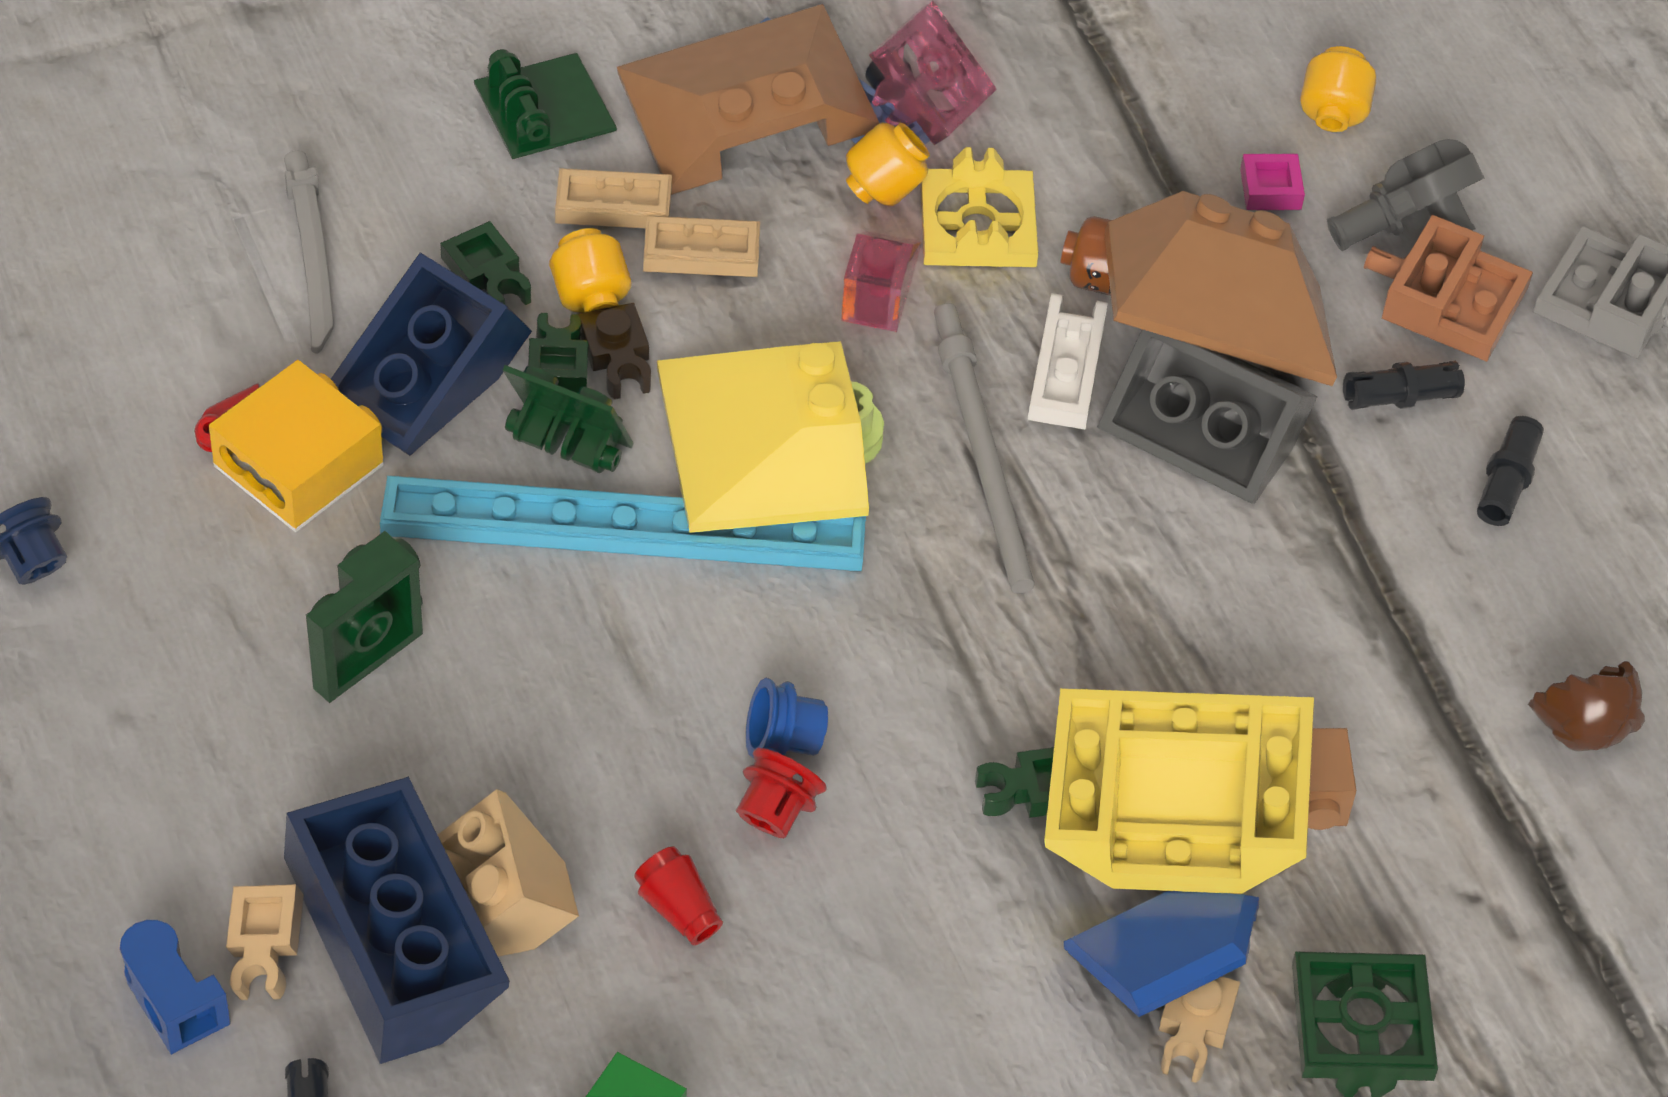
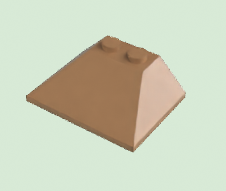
[617,4,879,195]
[1105,191,1337,386]

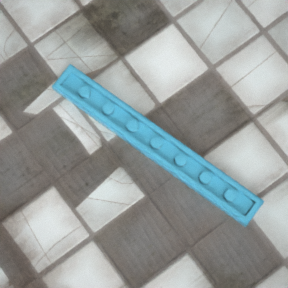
[380,475,866,571]

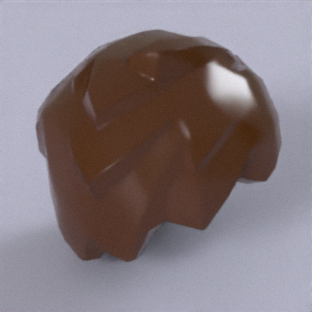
[1528,661,1645,751]

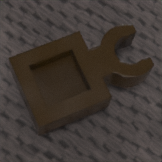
[578,303,651,400]

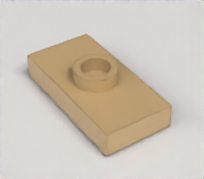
[555,168,672,229]
[643,216,760,277]

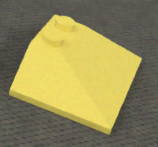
[657,341,869,533]
[1044,688,1314,894]

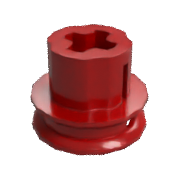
[736,748,827,839]

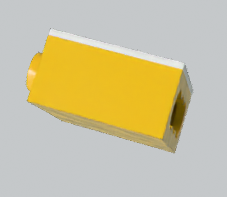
[209,360,383,533]

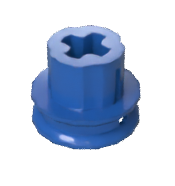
[745,677,828,758]

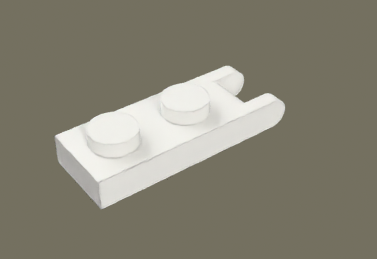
[1028,293,1108,430]

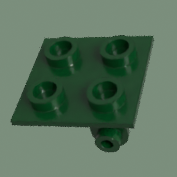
[474,49,617,159]
[503,365,634,473]

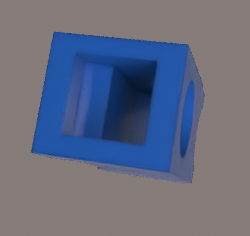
[120,920,230,1055]

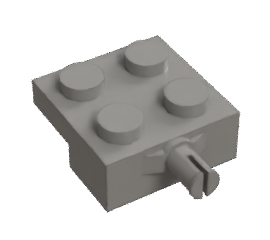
[1533,226,1668,359]

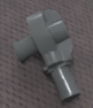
[1327,139,1485,251]

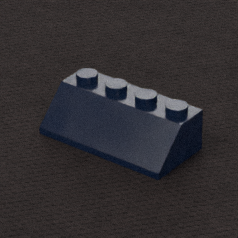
[284,776,510,1064]

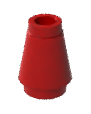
[634,846,723,945]

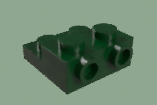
[306,531,423,703]

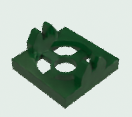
[1292,951,1438,1097]

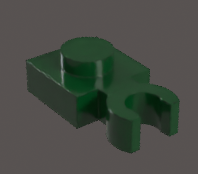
[440,221,531,305]
[528,313,588,393]
[975,747,1054,818]

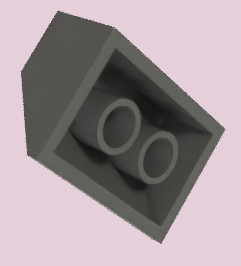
[1097,329,1318,504]

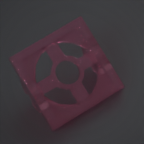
[869,1,997,145]

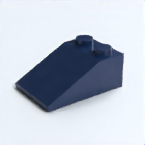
[331,252,532,456]

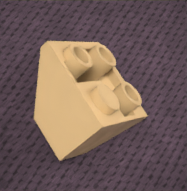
[438,789,579,957]

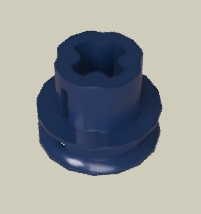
[0,497,67,585]

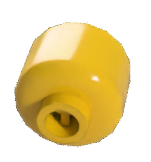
[1300,46,1376,132]
[846,122,930,206]
[549,228,632,313]

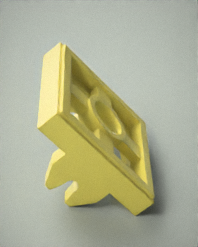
[920,147,1038,267]

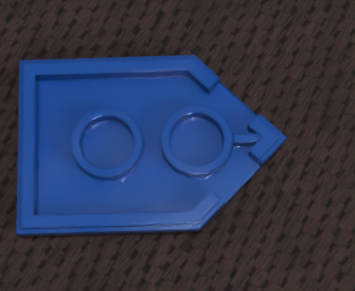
[1063,891,1259,1017]

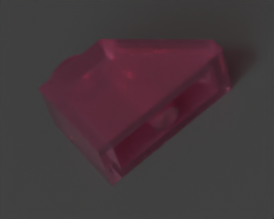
[841,231,921,332]

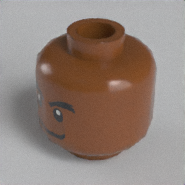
[1061,216,1111,296]

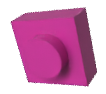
[1240,154,1305,210]

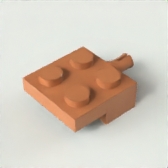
[1364,215,1533,362]

